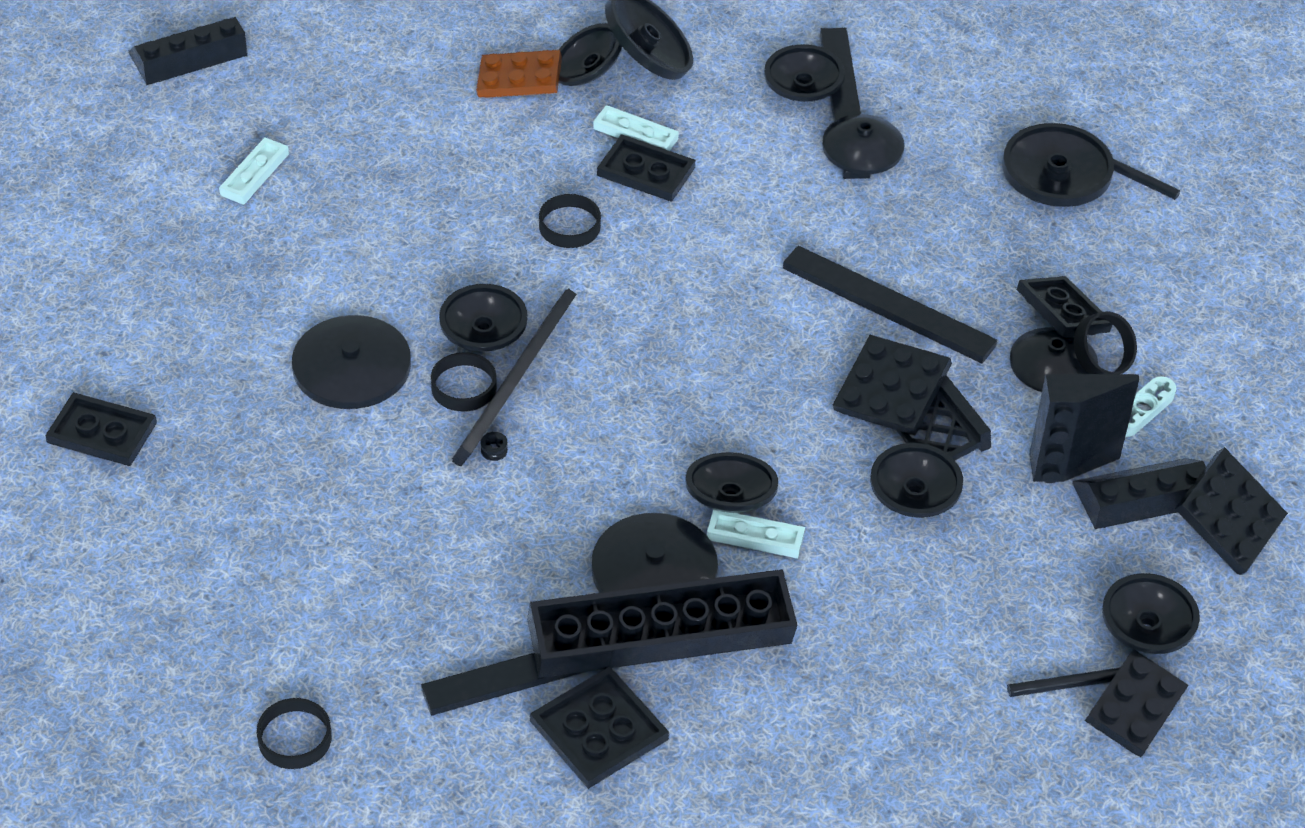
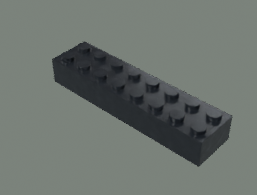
[527,569,798,678]

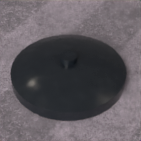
[605,0,693,80]
[1002,123,1114,207]
[292,315,411,409]
[592,513,718,593]

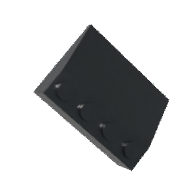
[1029,374,1140,484]

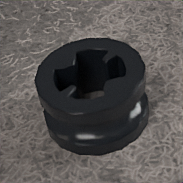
[481,432,508,461]

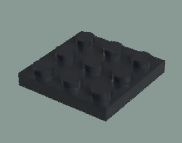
[833,334,952,436]
[1175,447,1288,575]
[530,666,669,789]

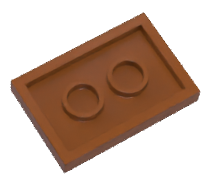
[476,50,562,98]

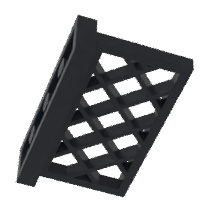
[896,350,991,460]

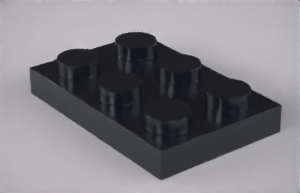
[597,134,696,202]
[1016,276,1113,338]
[45,392,157,466]
[1085,649,1189,757]

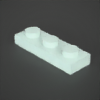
[593,105,679,151]
[219,137,289,205]
[707,510,805,559]

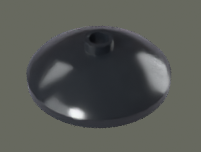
[559,23,622,86]
[764,44,845,102]
[822,114,904,174]
[439,284,528,352]
[1010,327,1098,392]
[870,443,963,518]
[685,452,778,513]
[1102,573,1200,654]

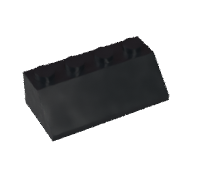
[128,17,248,85]
[1072,458,1206,529]

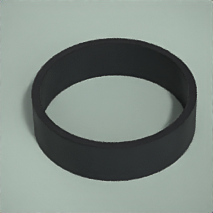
[539,194,601,248]
[1074,311,1137,374]
[431,352,497,412]
[257,698,332,769]

